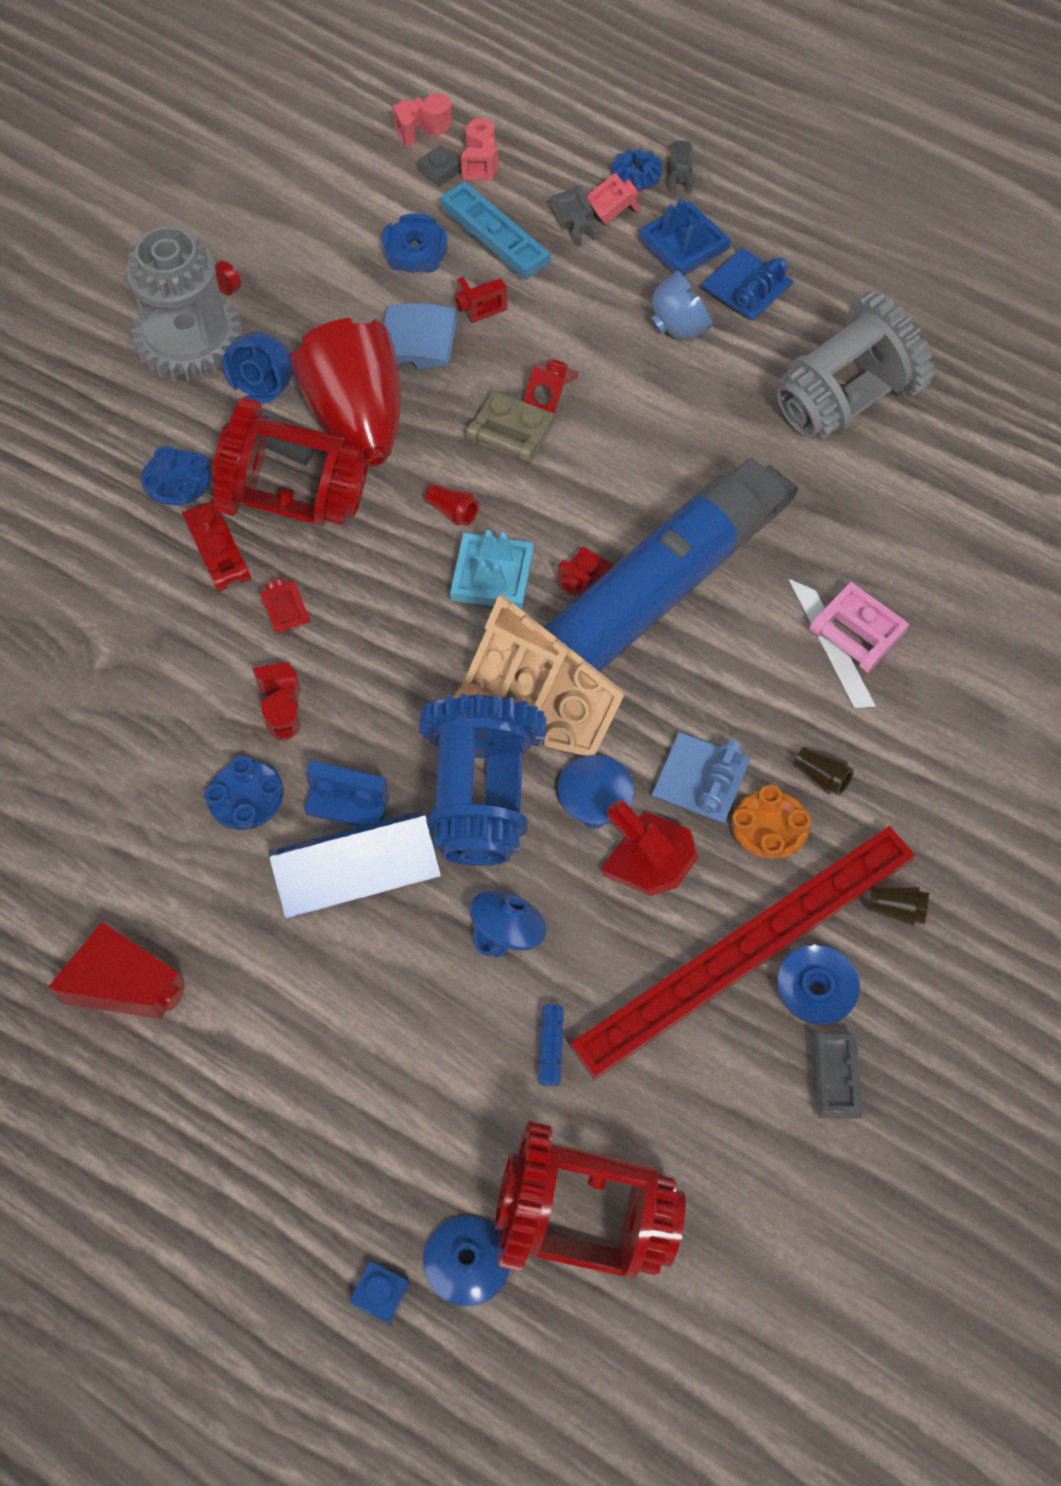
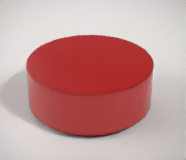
[215,260,241,296]

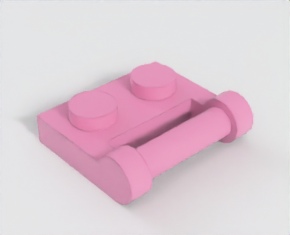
[809,582,910,673]

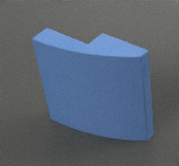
[384,304,459,370]

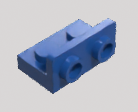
[304,760,389,827]

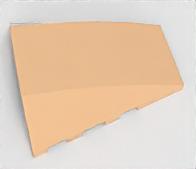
[454,593,625,756]

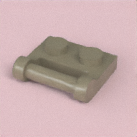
[466,391,555,464]

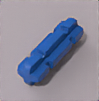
[538,1004,564,1087]

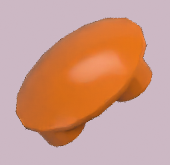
[732,785,811,859]

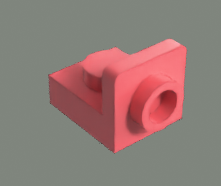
[586,172,641,224]

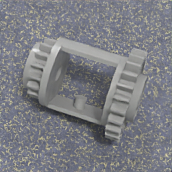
[126,226,243,381]
[777,291,935,439]

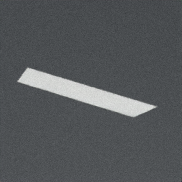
[788,579,876,708]

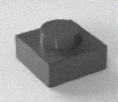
[417,145,461,187]

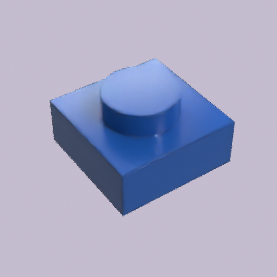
[349,1261,410,1325]

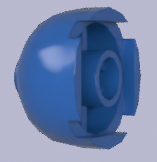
[222,332,293,404]

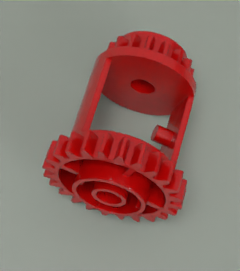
[212,397,369,526]
[494,1121,686,1279]

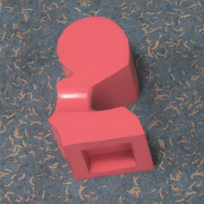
[392,93,453,148]
[461,118,498,180]

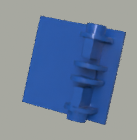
[701,248,793,321]

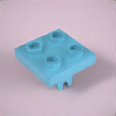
[450,530,534,610]

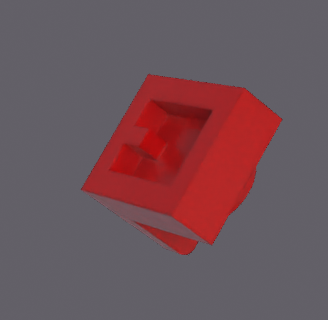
[454,277,507,323]
[558,546,613,596]
[259,578,311,636]

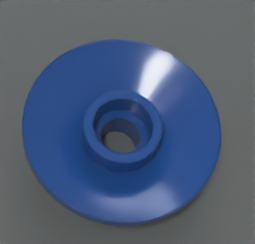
[470,890,546,950]
[777,945,860,1025]
[424,1216,510,1306]

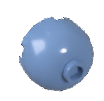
[650,270,713,340]

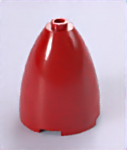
[290,317,401,467]

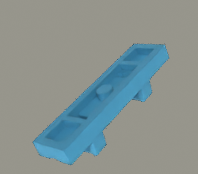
[440,181,551,280]

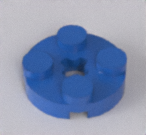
[382,213,448,273]

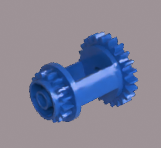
[419,694,547,866]

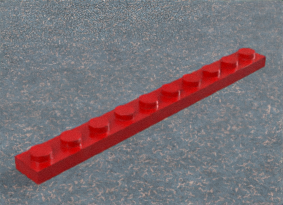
[570,826,915,1081]

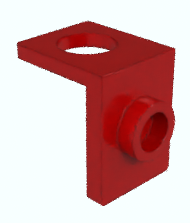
[523,359,579,414]

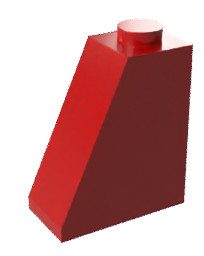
[48,922,186,1019]

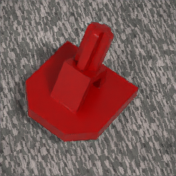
[600,800,699,896]

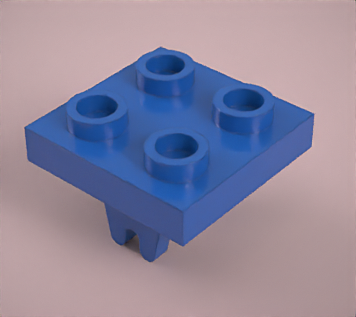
[639,198,731,276]

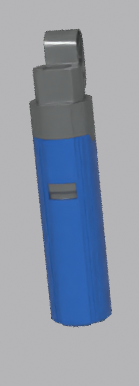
[544,458,798,672]

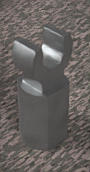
[669,140,694,193]

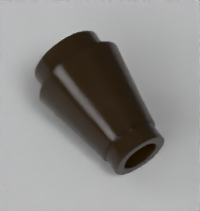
[794,747,854,796]
[869,887,930,926]

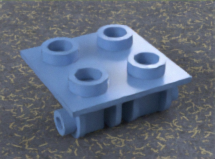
[652,732,750,824]

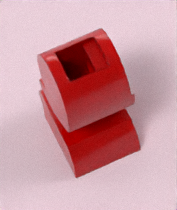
[252,662,301,740]

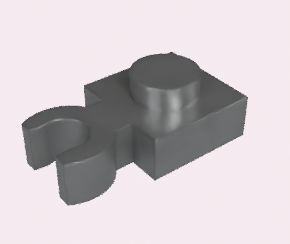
[550,186,597,246]

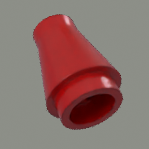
[425,484,479,526]

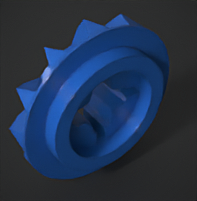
[612,147,663,190]

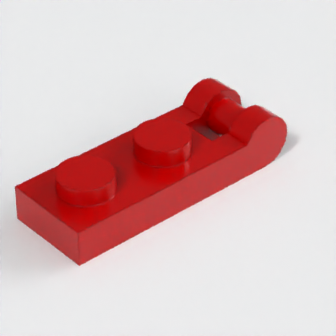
[182,500,252,593]

